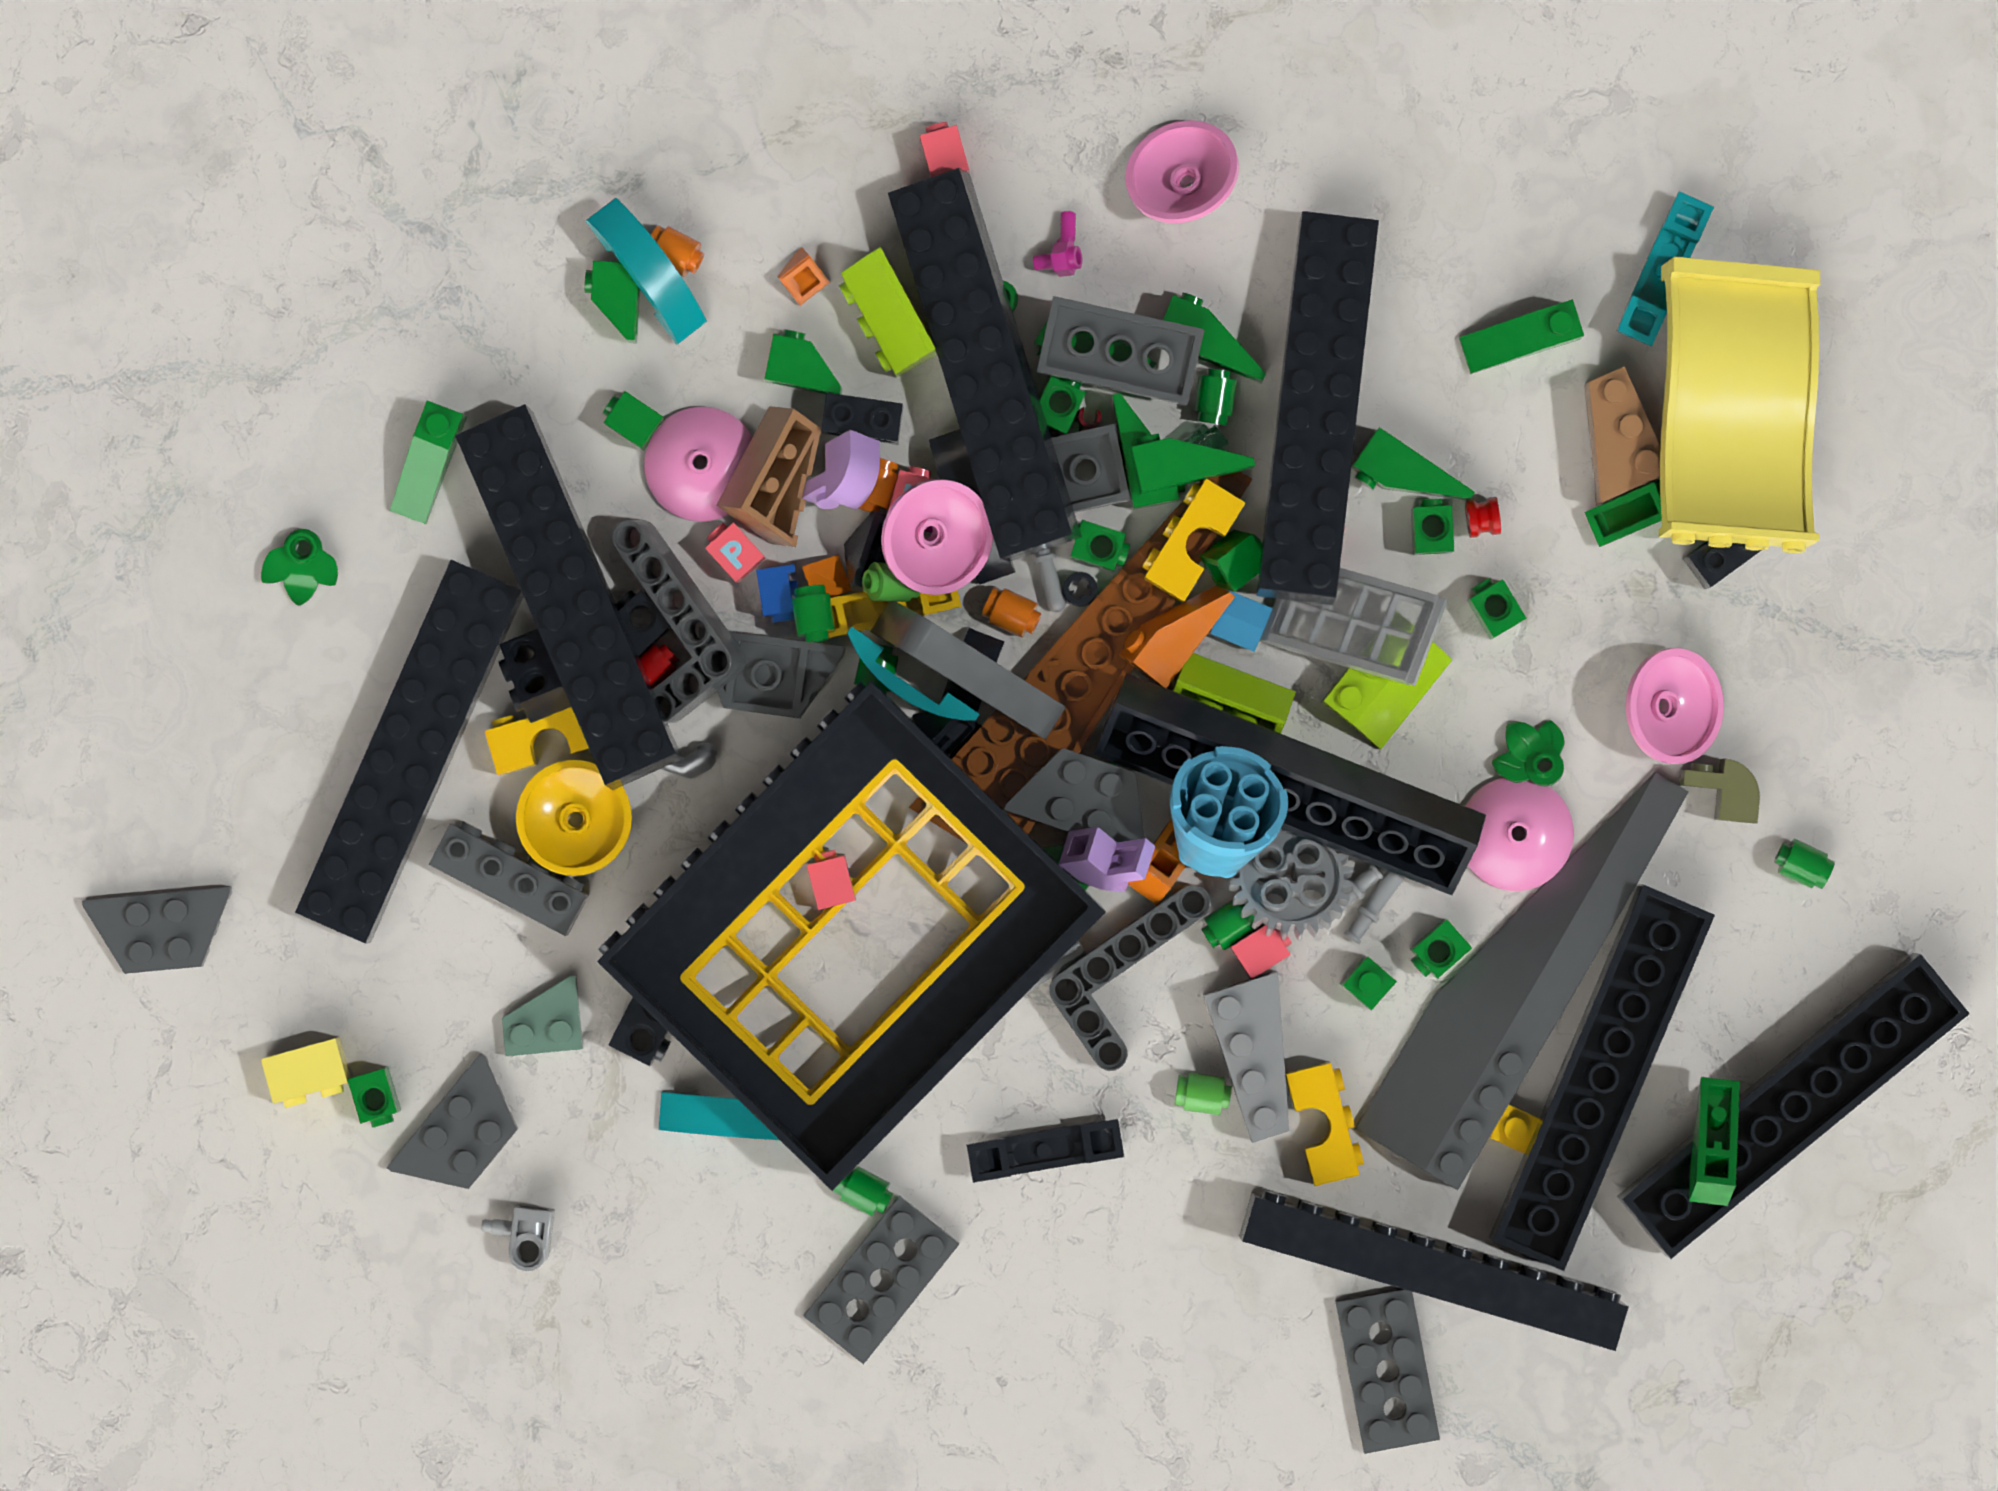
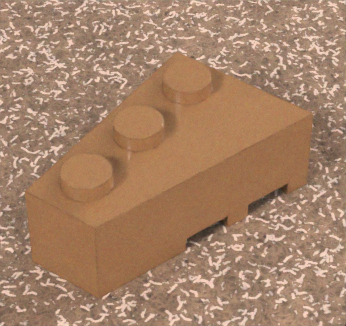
[1584,366,1661,506]
[716,406,821,547]

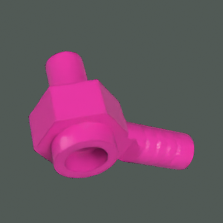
[1033,211,1083,277]

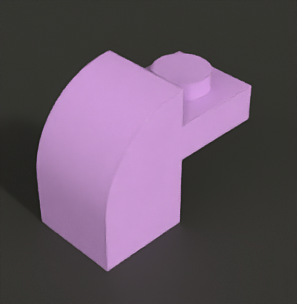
[802,430,880,510]
[1059,827,1155,892]

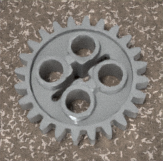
[1228,829,1354,941]

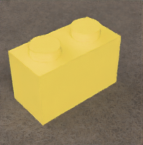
[261,1037,351,1108]

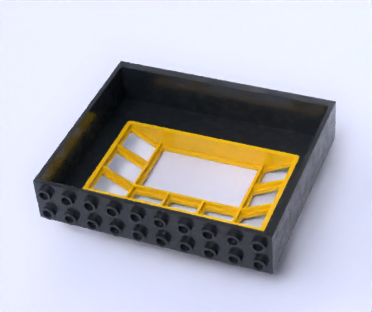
[597,681,1106,1191]

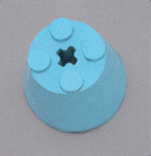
[1170,746,1288,878]

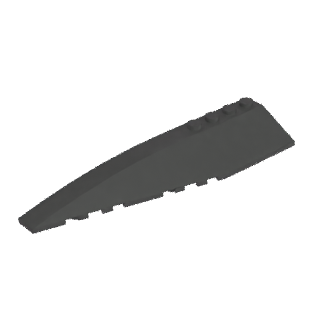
[1355,772,1689,1190]

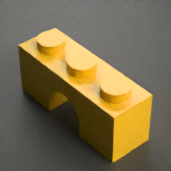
[1142,478,1245,603]
[484,707,589,776]
[1285,1061,1364,1187]

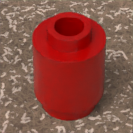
[639,643,680,689]

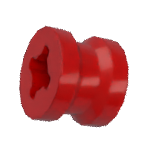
[1465,497,1501,538]

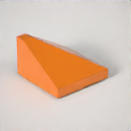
[777,247,830,306]
[802,554,852,598]

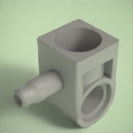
[481,1205,555,1271]

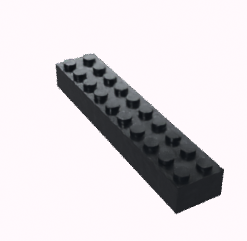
[888,168,1082,561]
[1256,211,1379,605]
[455,404,683,790]
[295,559,524,944]
[1094,673,1486,896]
[1489,884,1715,1271]
[1617,953,1970,1259]
[1239,1188,1629,1351]

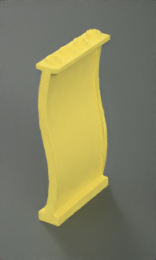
[1659,257,1820,553]

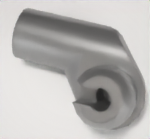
[662,743,717,779]

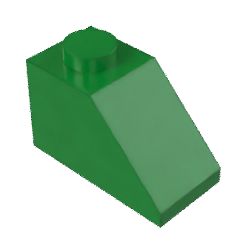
[584,261,640,344]
[764,329,842,395]

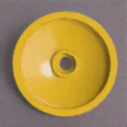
[516,760,632,876]

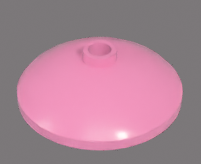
[1125,120,1239,223]
[644,407,753,522]
[881,479,993,595]
[1626,648,1724,764]
[1465,778,1574,891]

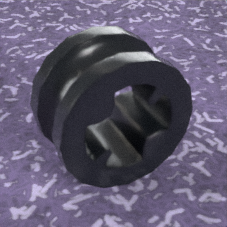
[1063,572,1098,607]

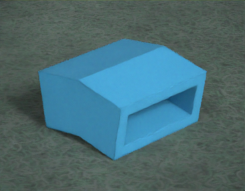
[1210,590,1273,652]

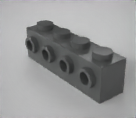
[428,820,589,936]

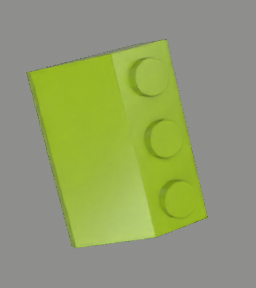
[838,247,937,378]
[1321,611,1452,750]
[1172,653,1296,733]

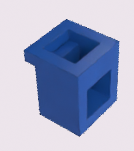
[756,564,799,623]

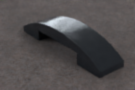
[929,429,1016,585]
[966,1119,1124,1183]

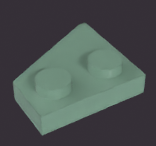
[502,975,583,1057]

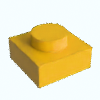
[1489,1104,1540,1154]

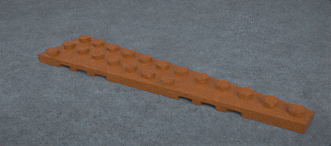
[909,471,1253,845]

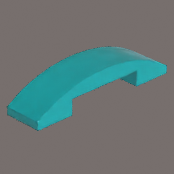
[1616,191,1714,347]
[585,198,707,345]
[847,626,980,721]
[658,1092,779,1140]

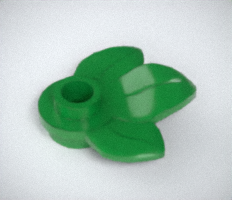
[261,529,338,606]
[1492,720,1565,787]

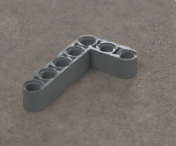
[612,520,745,723]
[870,601,1066,740]
[1049,885,1211,1071]

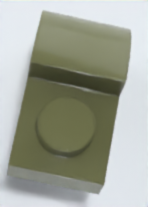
[1679,758,1760,824]

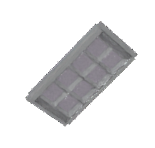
[1261,568,1448,686]

